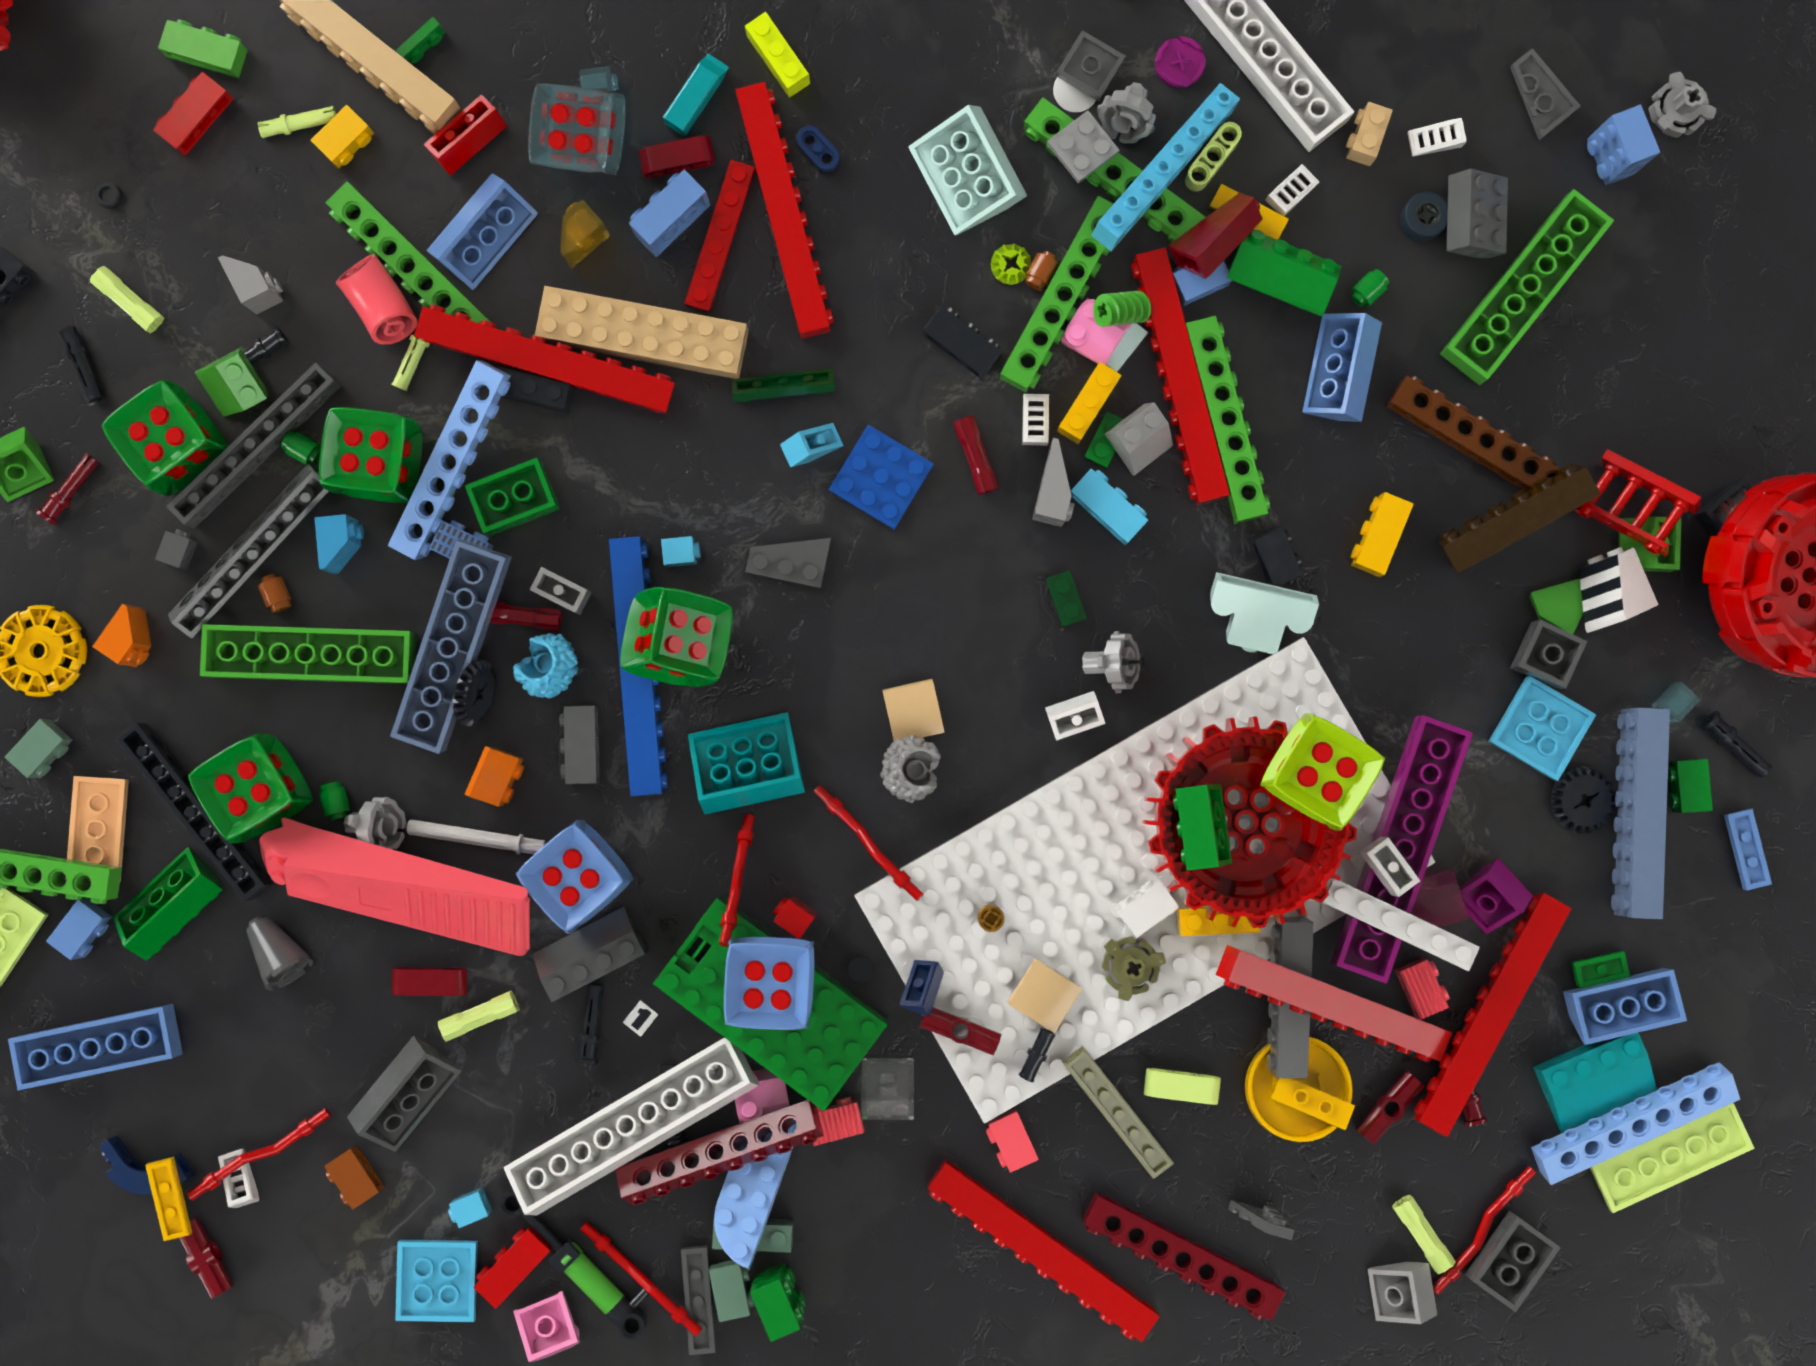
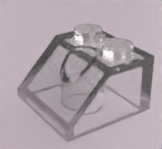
[861,1058,914,1120]

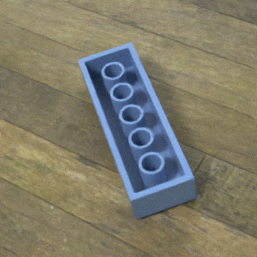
[8,1004,183,1090]

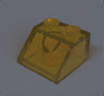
[560,199,610,268]

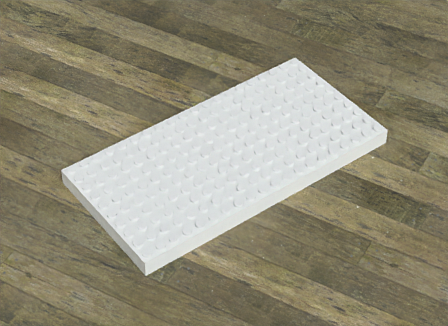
[854,637,1435,1124]

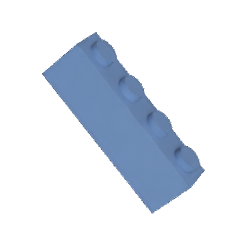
[426,173,538,290]
[1302,313,1382,422]
[1563,968,1687,1045]

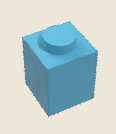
[661,536,701,567]
[448,1187,493,1228]

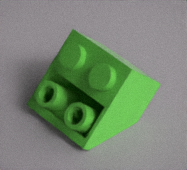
[1618,517,1682,573]

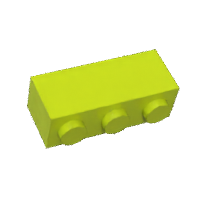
[745,12,810,98]

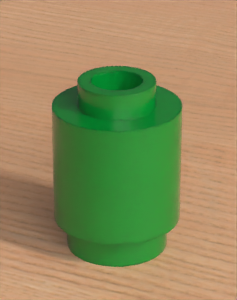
[1351,269,1390,307]
[281,431,321,465]
[319,781,351,821]

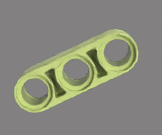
[1185,122,1242,192]
[1143,1068,1221,1105]

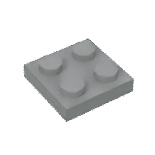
[1047,110,1119,184]

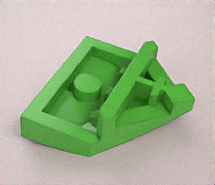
[1529,578,1583,634]

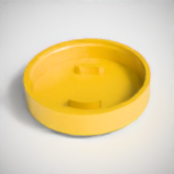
[1245,1037,1352,1142]

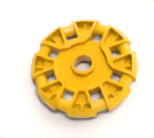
[0,605,87,697]

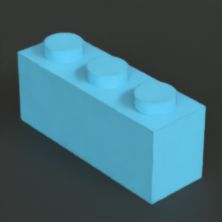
[1071,468,1148,545]

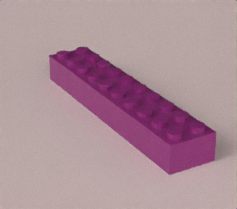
[1330,715,1473,984]

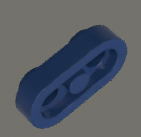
[797,126,840,172]

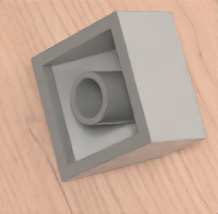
[218,255,284,314]
[1105,402,1173,476]
[1367,1262,1437,1324]

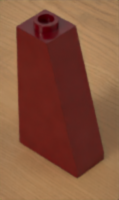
[1168,193,1263,279]

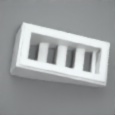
[1407,118,1466,157]
[1265,164,1319,216]
[1022,394,1049,446]
[218,1148,260,1208]

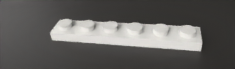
[1322,879,1480,971]

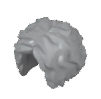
[880,735,941,803]

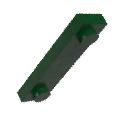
[732,368,835,402]

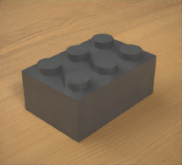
[1447,168,1508,259]
[1465,1211,1561,1312]

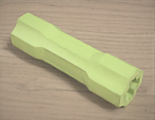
[90,266,164,333]
[438,990,520,1042]
[1392,1194,1456,1274]

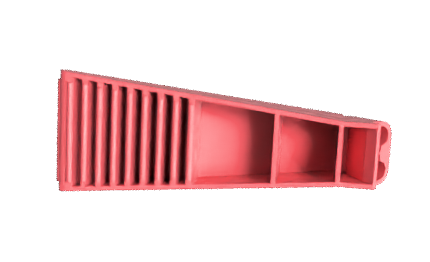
[259,818,530,956]

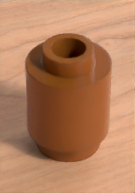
[1025,251,1059,291]
[258,574,292,614]

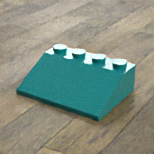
[688,712,805,815]
[1533,1033,1657,1134]

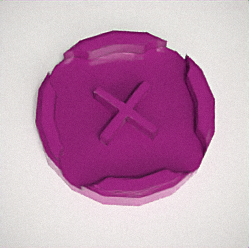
[1155,36,1206,89]

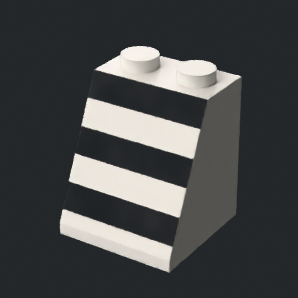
[1579,547,1658,633]

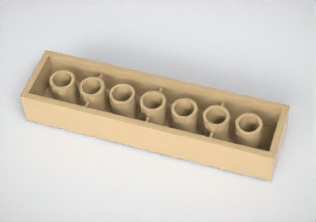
[279,0,462,135]
[535,286,749,379]

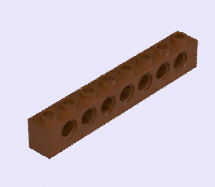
[1385,376,1559,491]

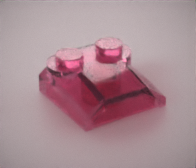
[1411,869,1470,928]

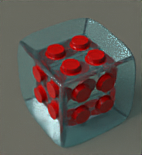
[528,82,626,175]

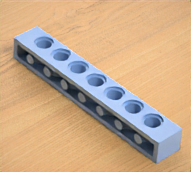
[388,360,511,560]
[1531,1063,1740,1185]

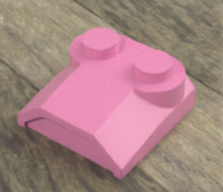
[1061,298,1132,366]
[735,1069,790,1124]
[513,1291,580,1362]

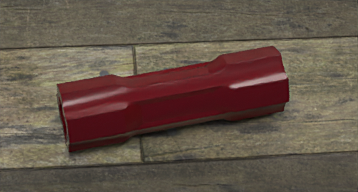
[953,415,999,495]
[490,602,562,632]

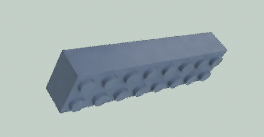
[390,539,512,754]
[1611,708,1670,919]

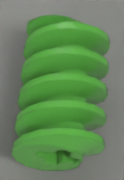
[1093,290,1151,327]

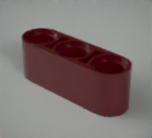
[638,136,715,178]
[392,967,467,996]

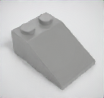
[1032,438,1074,527]

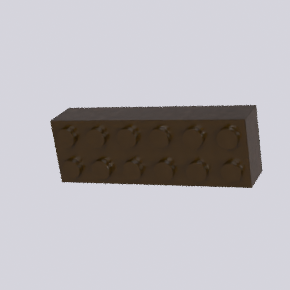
[1437,463,1601,573]

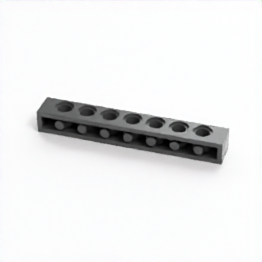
[166,363,342,529]
[168,463,328,639]

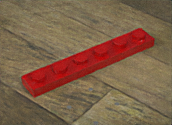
[684,160,756,313]

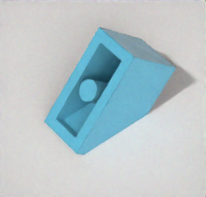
[780,423,844,467]

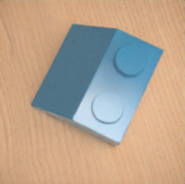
[314,514,364,574]

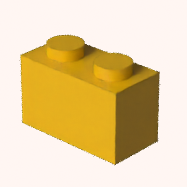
[311,105,374,169]

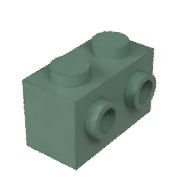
[5,719,72,778]
[709,1260,755,1322]

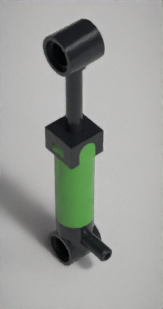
[499,1188,650,1340]

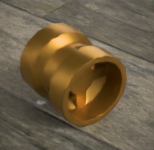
[978,904,1004,932]

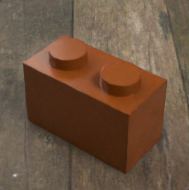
[324,1144,385,1210]

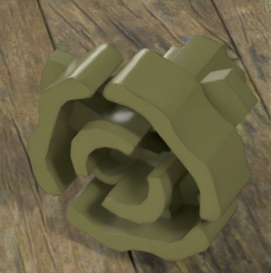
[1101,936,1166,1001]

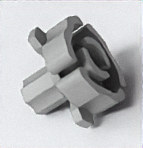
[1649,72,1716,138]
[1097,82,1156,144]
[1082,631,1140,693]
[343,797,407,849]

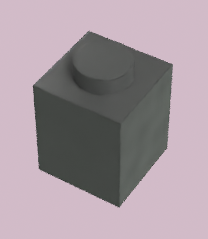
[155,529,198,571]

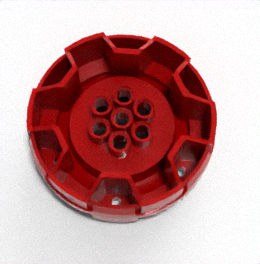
[1703,473,1816,678]

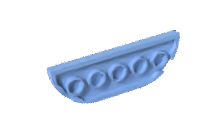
[714,1124,797,1270]

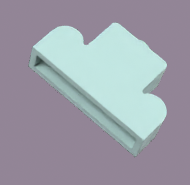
[1210,572,1319,654]

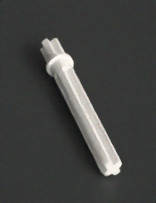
[406,819,545,855]

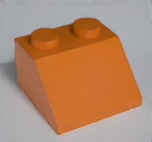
[92,604,151,667]
[464,746,524,807]

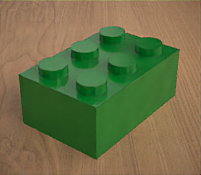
[465,457,560,537]
[1173,783,1232,871]
[750,1262,806,1342]

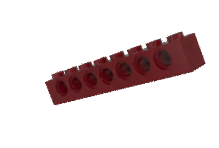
[615,1100,824,1205]
[1082,1191,1286,1321]

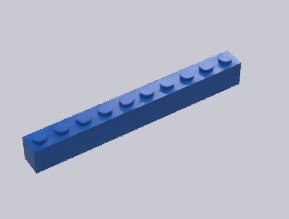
[609,536,668,796]

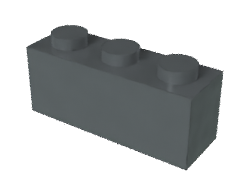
[559,706,600,784]

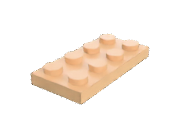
[65,776,129,882]

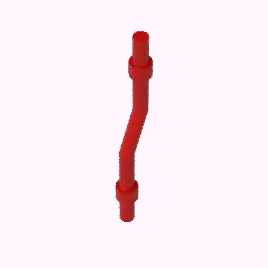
[814,785,924,901]
[719,814,754,947]
[187,1108,331,1201]
[1433,1166,1536,1295]
[580,1222,702,1337]

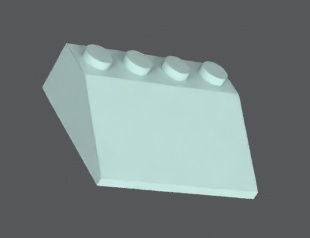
[908,105,1027,235]

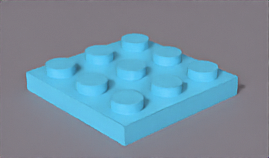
[1488,675,1596,781]
[395,1239,478,1322]

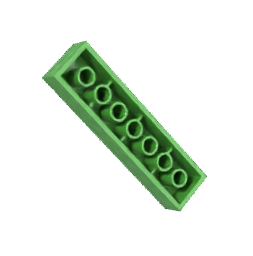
[1440,189,1614,386]
[200,624,417,684]

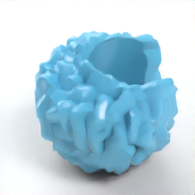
[513,633,579,699]

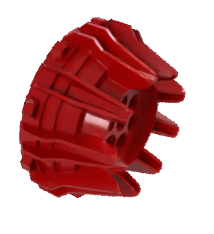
[1142,716,1357,928]

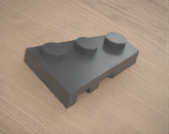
[1510,48,1581,141]
[745,538,831,589]
[1228,1200,1295,1240]

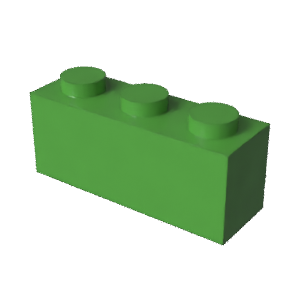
[158,19,248,79]

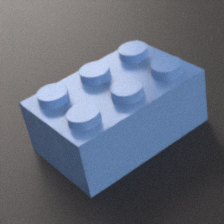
[1587,104,1660,185]
[629,169,711,257]

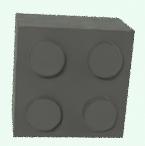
[1510,619,1588,690]

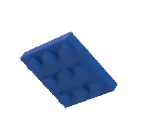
[829,425,934,530]

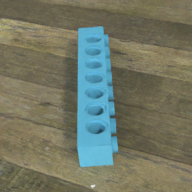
[1091,83,1240,251]

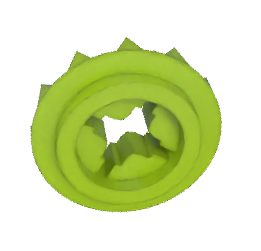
[991,243,1031,285]

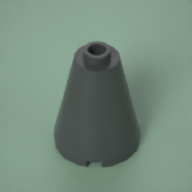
[246,916,313,991]

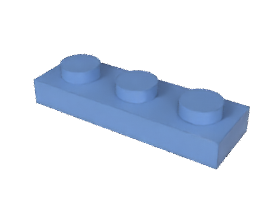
[1724,809,1772,890]

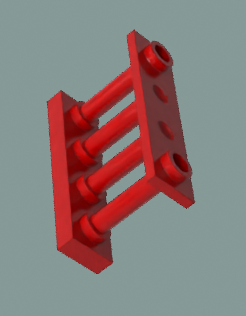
[1575,449,1701,557]

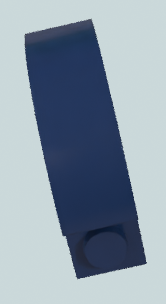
[99,1135,195,1195]

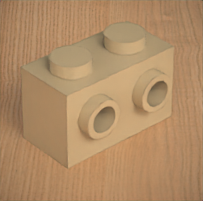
[1346,102,1393,166]

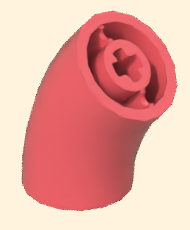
[336,254,417,345]

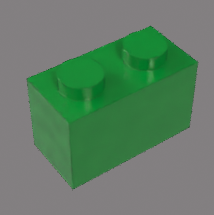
[1668,759,1713,813]

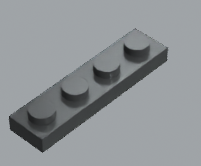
[681,1245,716,1355]

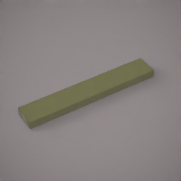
[1062,1046,1174,1179]

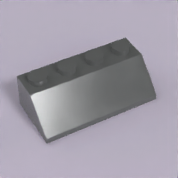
[533,906,648,1002]
[347,1036,461,1152]

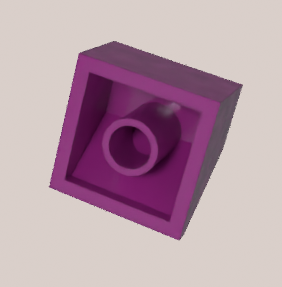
[1452,858,1533,935]

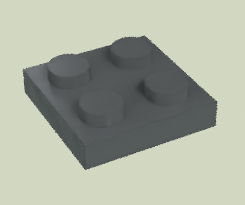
[1056,30,1126,101]

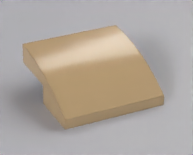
[882,679,945,741]
[1007,958,1083,1033]

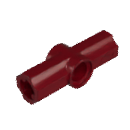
[920,1007,1002,1056]
[1356,1070,1425,1145]
[180,1217,233,1299]

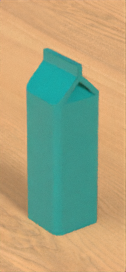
[662,54,729,137]

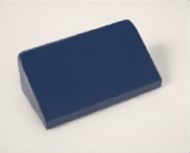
[899,960,944,1016]

